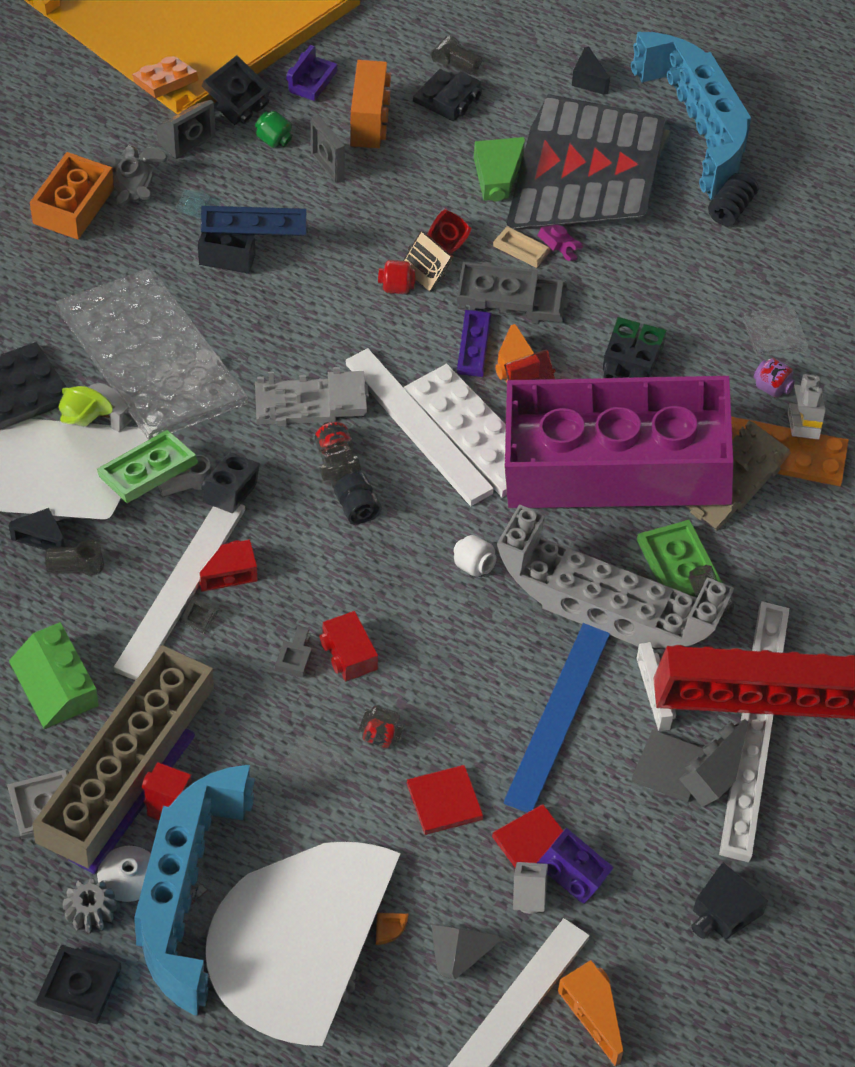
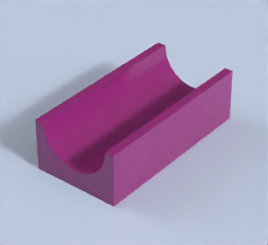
[505,376,733,508]

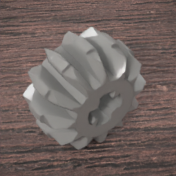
[63,877,117,933]

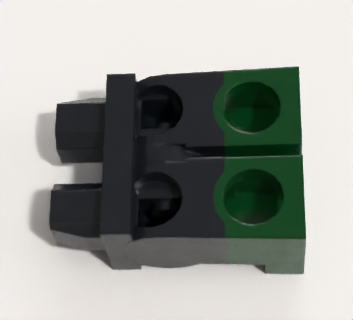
[602,317,667,378]

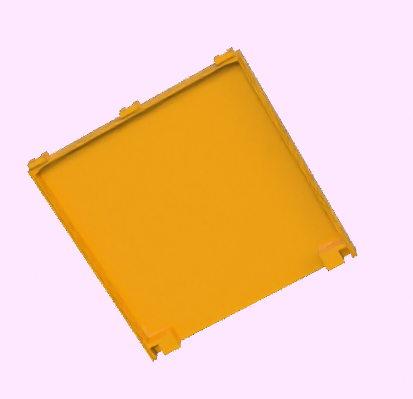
[25,0,360,114]

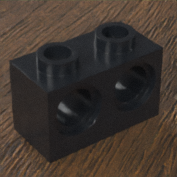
[201,452,260,514]

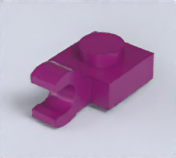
[537,224,583,261]

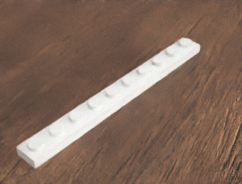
[719,602,790,862]

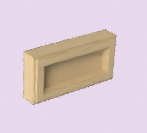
[493,226,550,268]

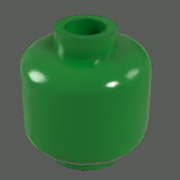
[255,111,293,148]

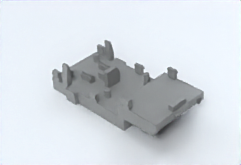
[255,367,369,426]

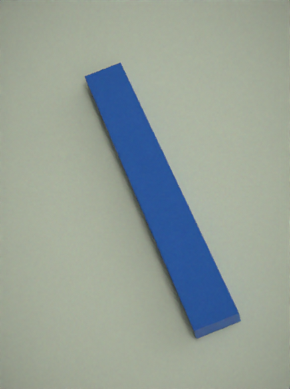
[504,623,610,813]

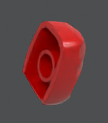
[424,208,472,259]

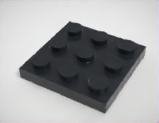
[0,342,67,429]

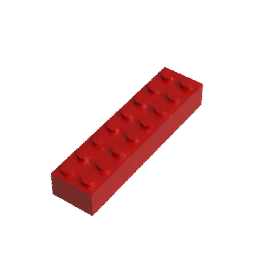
[653,645,855,719]

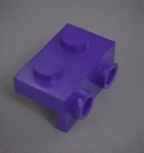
[286,45,338,101]

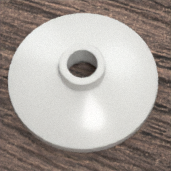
[97,846,151,902]

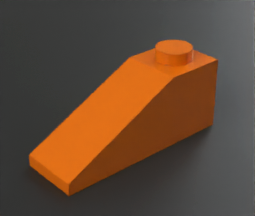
[558,960,623,1066]

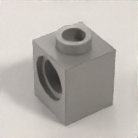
[513,862,548,914]

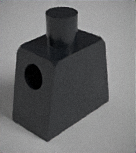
[691,862,768,940]

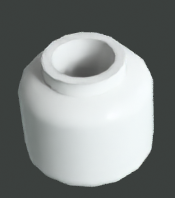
[454,535,496,577]

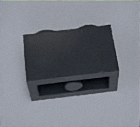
[198,233,256,274]

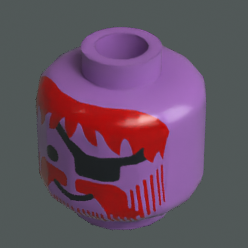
[754,358,795,397]

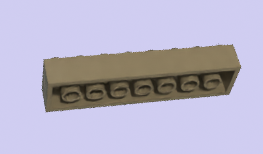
[32,645,214,869]

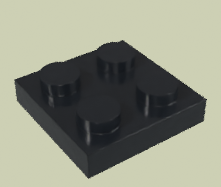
[36,945,121,1025]

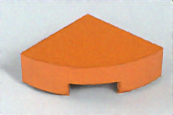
[376,913,408,945]

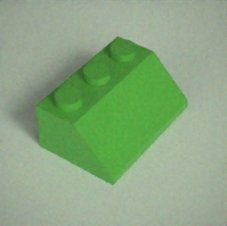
[9,622,99,729]

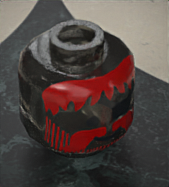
[314,422,354,463]
[358,705,404,748]

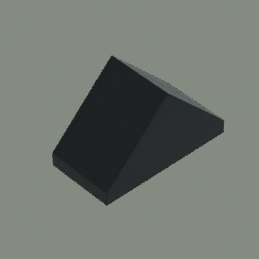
[572,46,610,95]
[8,508,65,556]

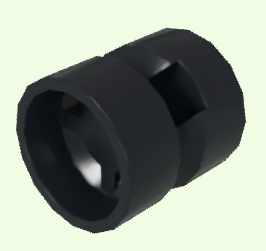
[334,472,382,525]

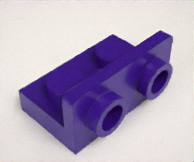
[537,828,614,903]

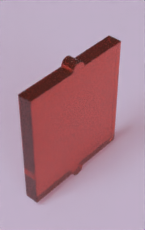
[504,350,556,380]

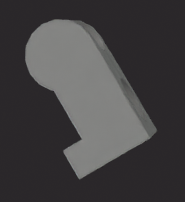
[89,383,137,432]

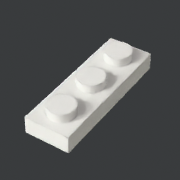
[637,642,676,731]

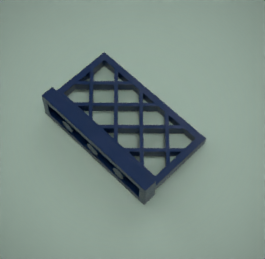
[201,206,308,236]

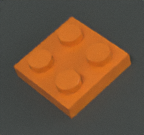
[132,56,199,98]

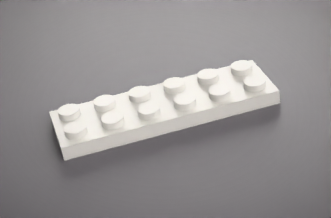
[404,364,507,497]

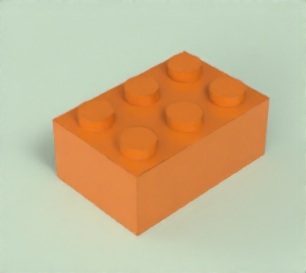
[350,60,391,149]
[30,152,114,240]

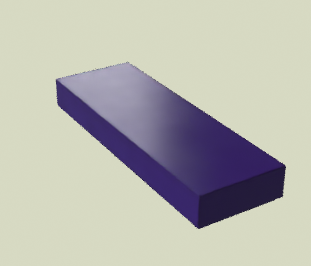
[457,310,491,377]

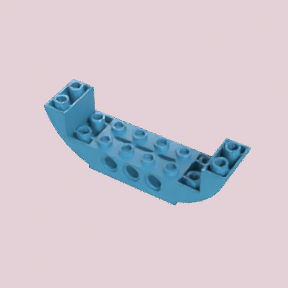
[631,32,751,200]
[134,765,254,1016]

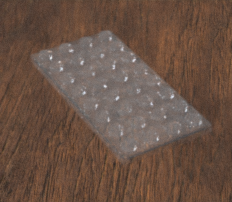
[56,267,248,440]

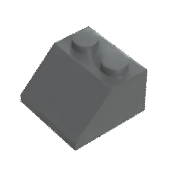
[157,100,216,159]

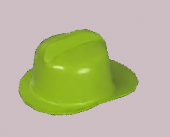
[59,386,113,427]

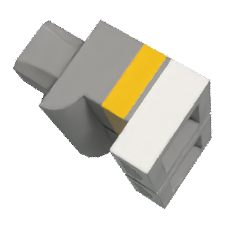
[788,374,825,439]

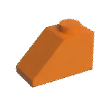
[495,324,539,383]

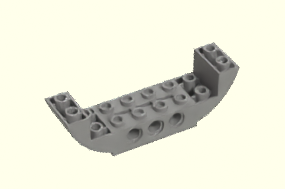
[497,505,734,649]

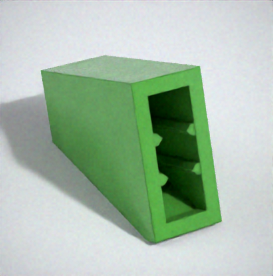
[474,137,525,202]

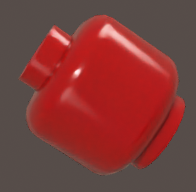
[378,260,416,294]

